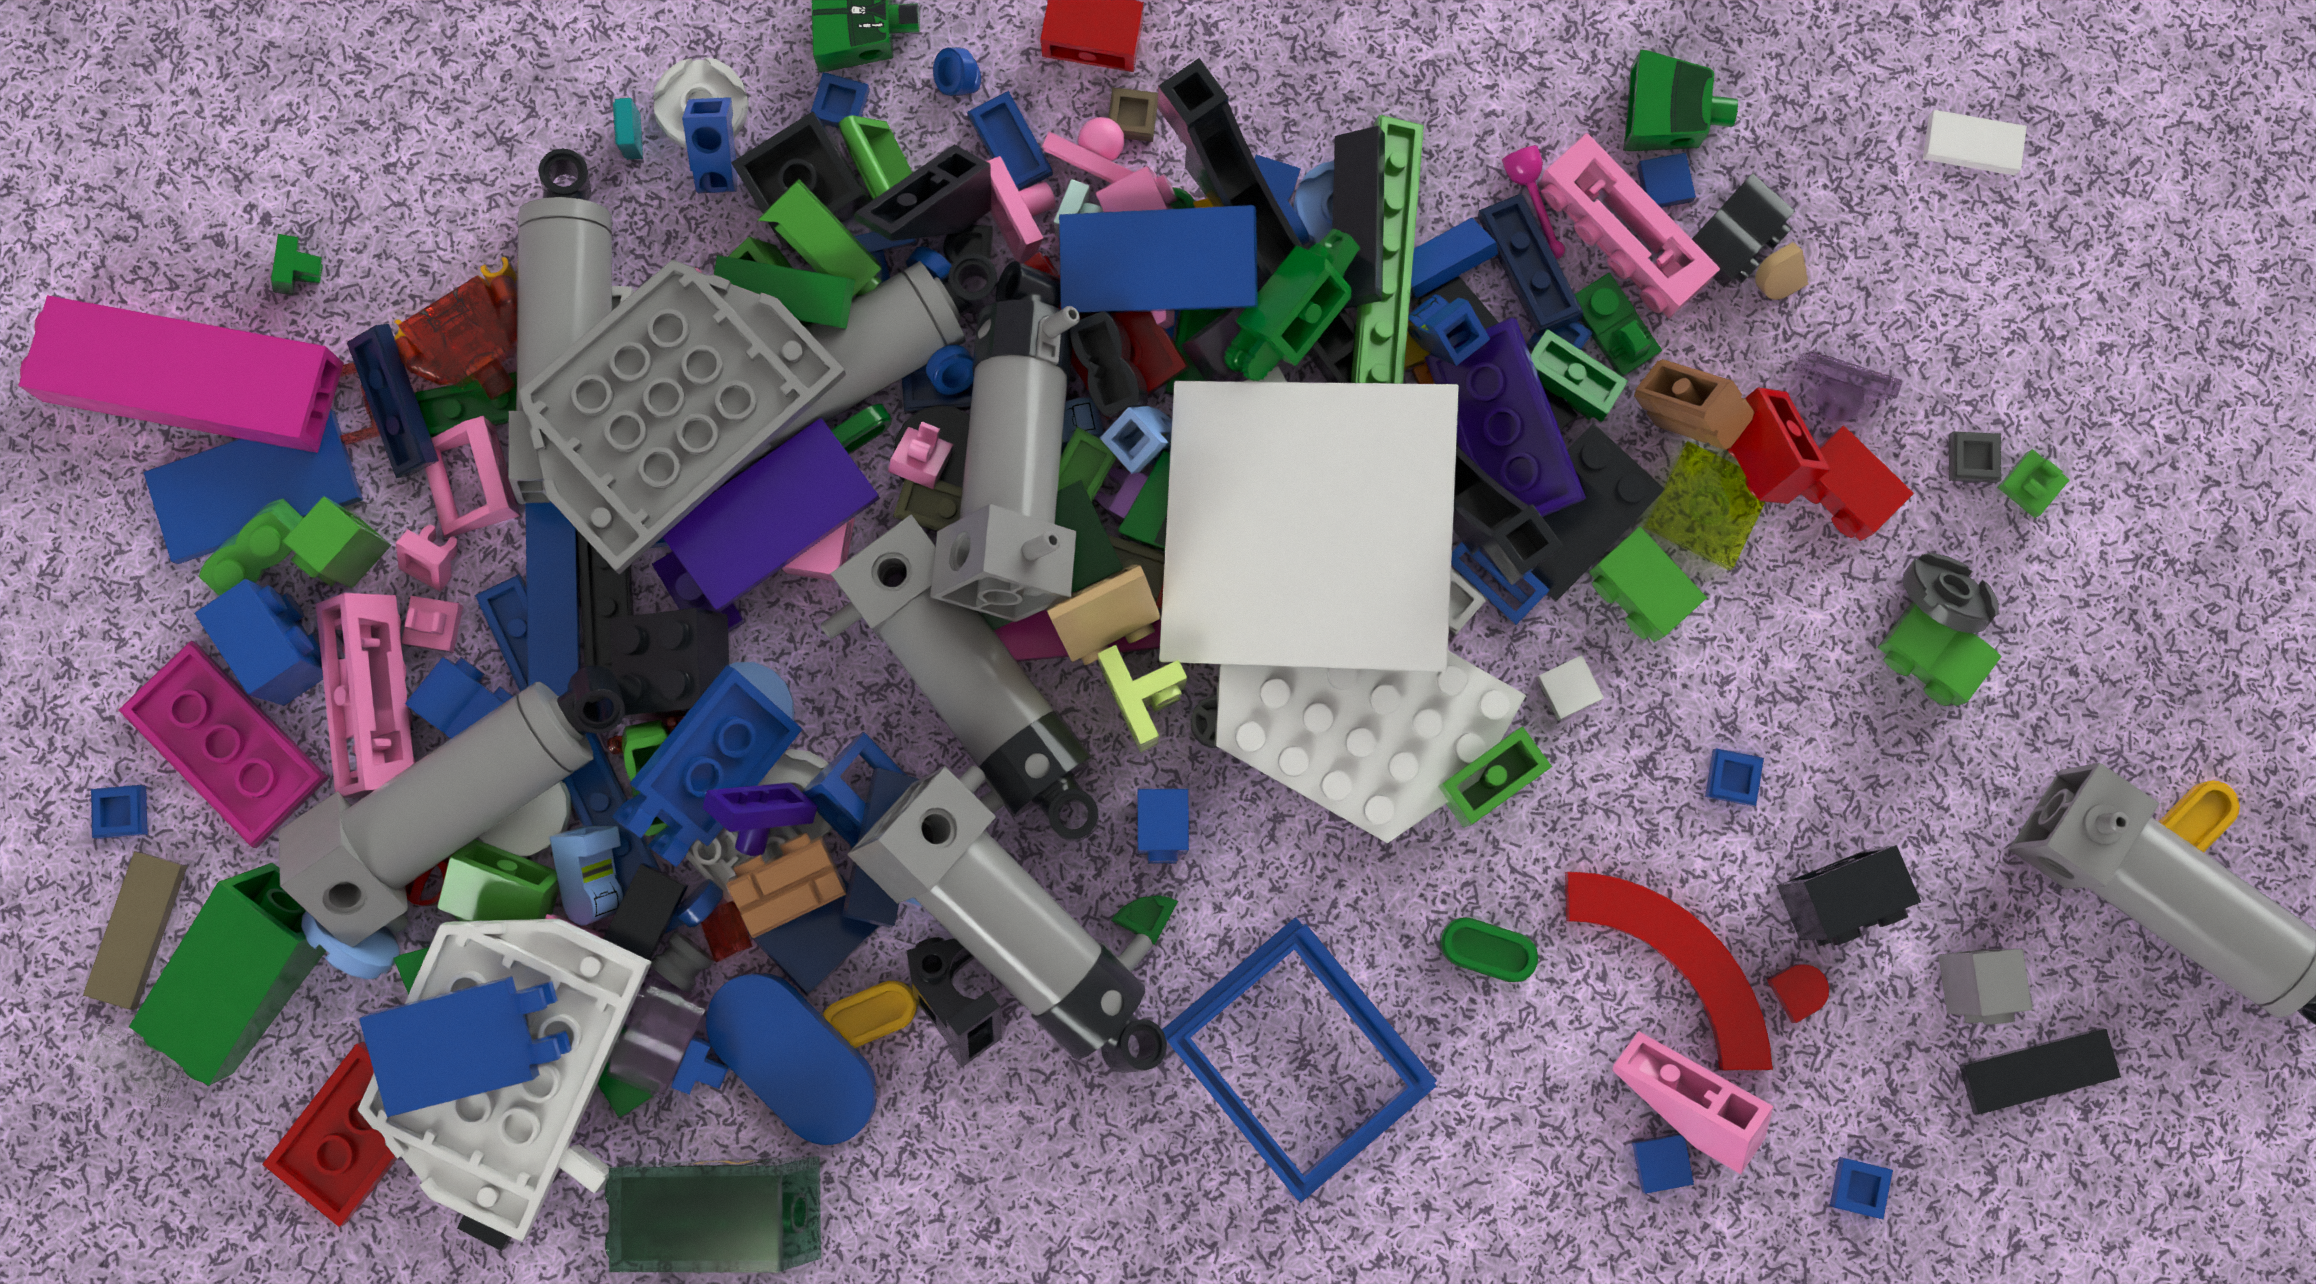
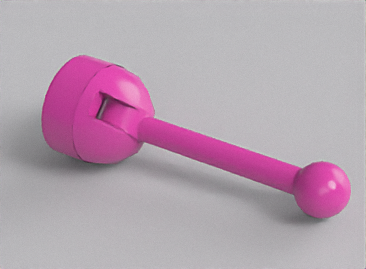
[1502,145,1565,260]

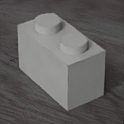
[1938,949,2033,1025]

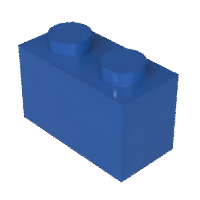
[1137,789,1189,864]

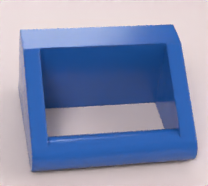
[802,732,908,848]

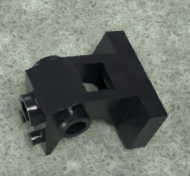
[906,937,1002,1068]

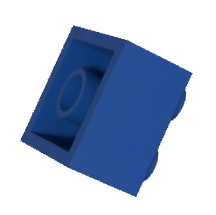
[194,579,323,706]

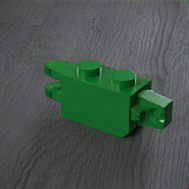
[1223,229,1360,382]

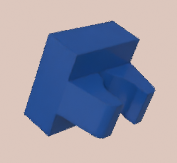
[671,1035,728,1095]

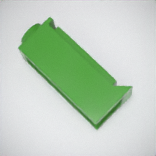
[757,179,882,297]

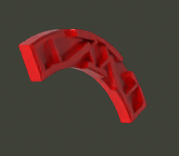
[1565,872,1773,1070]

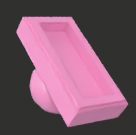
[1042,117,1134,184]

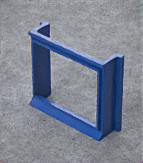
[1162,917,1437,1203]

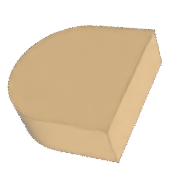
[1755,242,1809,300]

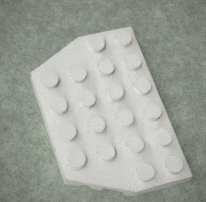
[1214,650,1526,843]
[358,919,652,1242]

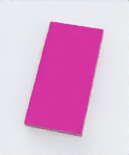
[118,641,329,848]

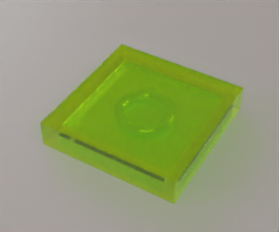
[1643,441,1765,571]

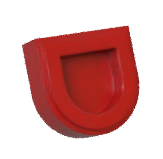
[1766,964,1829,1023]

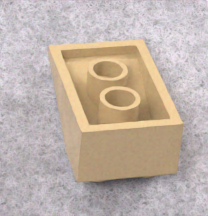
[1046,564,1161,665]

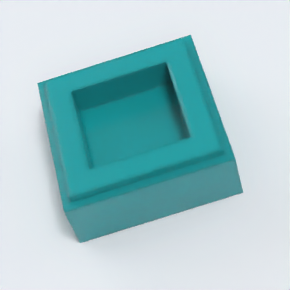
[613,98,643,160]

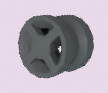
[1191,696,1218,748]
[651,931,715,993]

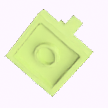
[1098,645,1187,753]

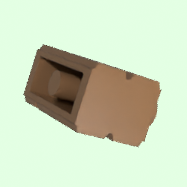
[1634,359,1754,450]
[726,832,846,938]

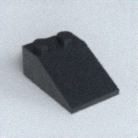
[1531,423,1665,602]

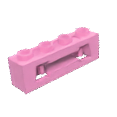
[1538,133,1720,319]
[316,593,416,798]

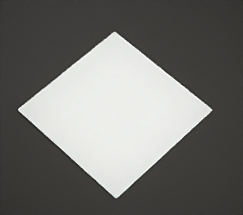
[1159,381,1459,672]

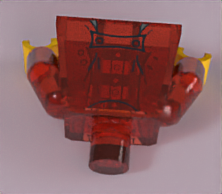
[394,257,517,401]

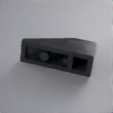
[855,144,992,241]

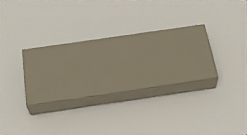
[83,851,187,1010]

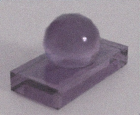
[1795,351,1903,422]

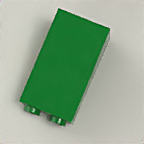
[129,863,326,1086]

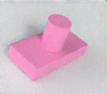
[986,156,1055,263]

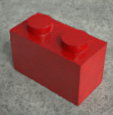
[1040,0,1144,72]
[1727,387,1830,504]
[1801,425,1914,541]

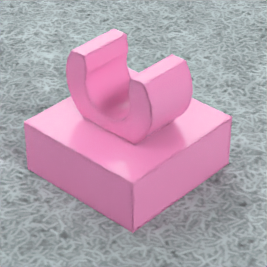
[888,422,953,489]
[396,524,458,591]
[401,596,463,653]

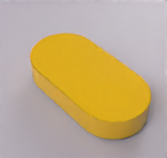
[2158,781,2240,852]
[822,980,918,1048]

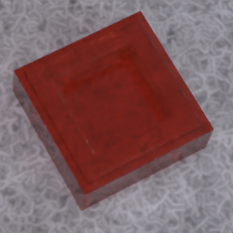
[701,900,753,963]

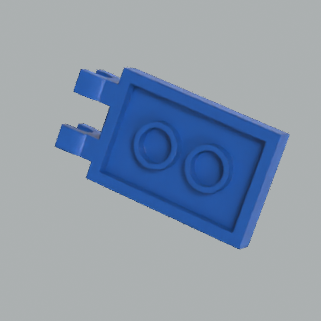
[612,665,803,868]
[359,976,571,1117]

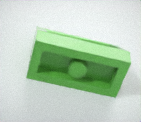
[838,115,913,200]

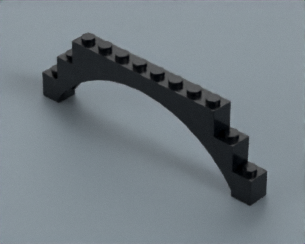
[1157,58,1563,586]

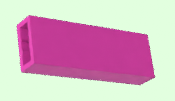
[18,295,344,453]

